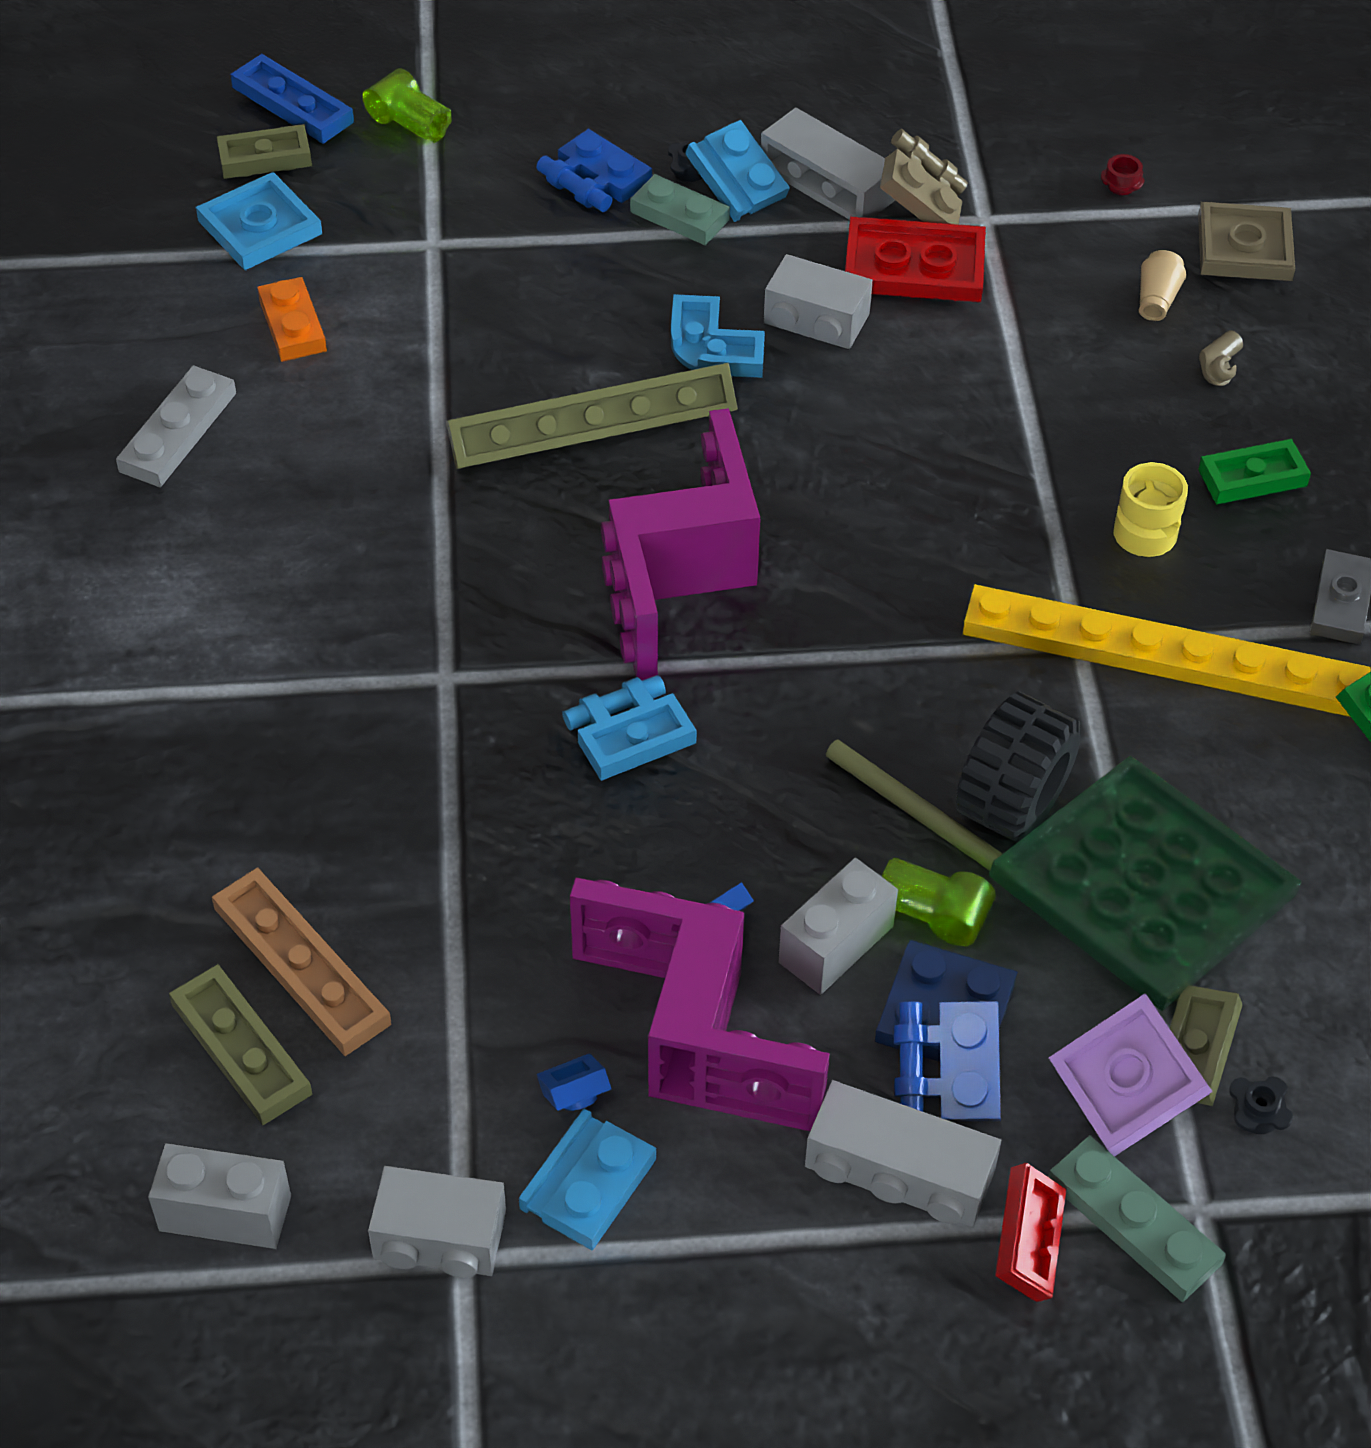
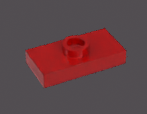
[995,1163,1067,1302]

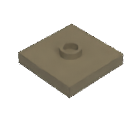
[1198,202,1295,281]

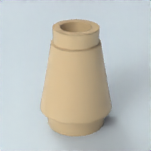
[1139,250,1186,321]

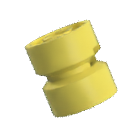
[1113,462,1188,557]

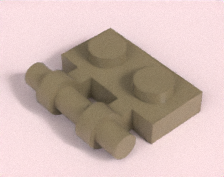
[880,129,968,225]

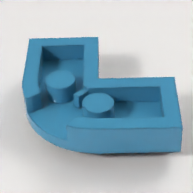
[671,294,765,378]

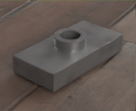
[1310,549,1371,645]

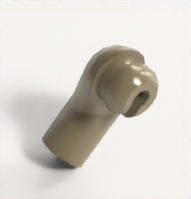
[1199,330,1243,386]

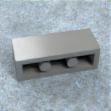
[761,107,895,220]
[805,1080,1002,1228]

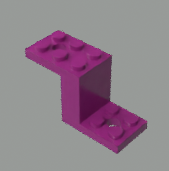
[601,408,760,681]
[570,877,830,1131]

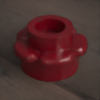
[1101,154,1145,195]

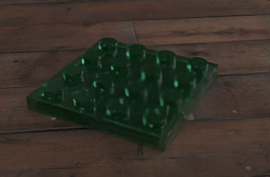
[989,755,1302,1011]

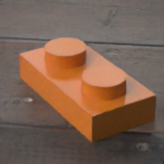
[257,277,327,362]

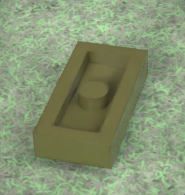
[216,124,312,179]
[1170,984,1243,1106]

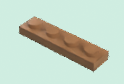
[212,867,392,1056]

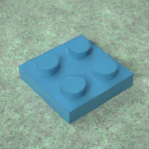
[196,172,322,270]

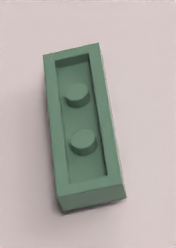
[1048,1135,1226,1303]

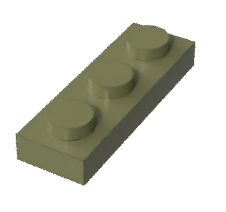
[169,964,313,1126]

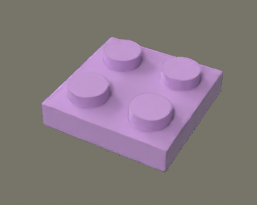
[1049,993,1213,1157]

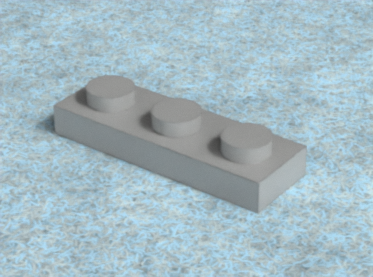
[116,365,236,488]

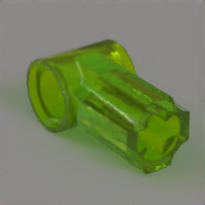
[363,68,452,143]
[882,857,996,946]

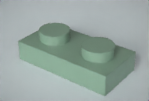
[630,174,730,245]

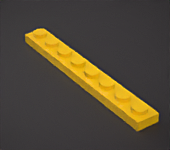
[963,584,1371,717]

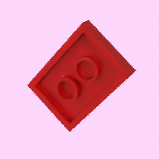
[845,216,986,302]

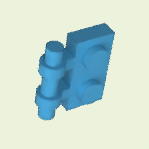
[562,675,697,781]

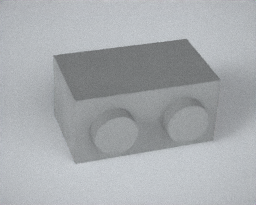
[764,254,873,349]
[778,857,898,995]
[148,1143,291,1249]
[368,1166,506,1278]

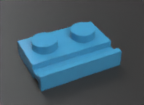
[685,120,790,222]
[519,1108,656,1251]

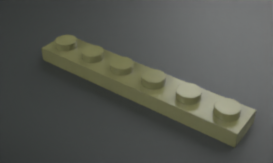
[446,363,738,468]

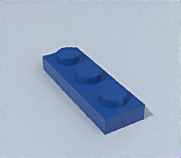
[230,54,354,144]

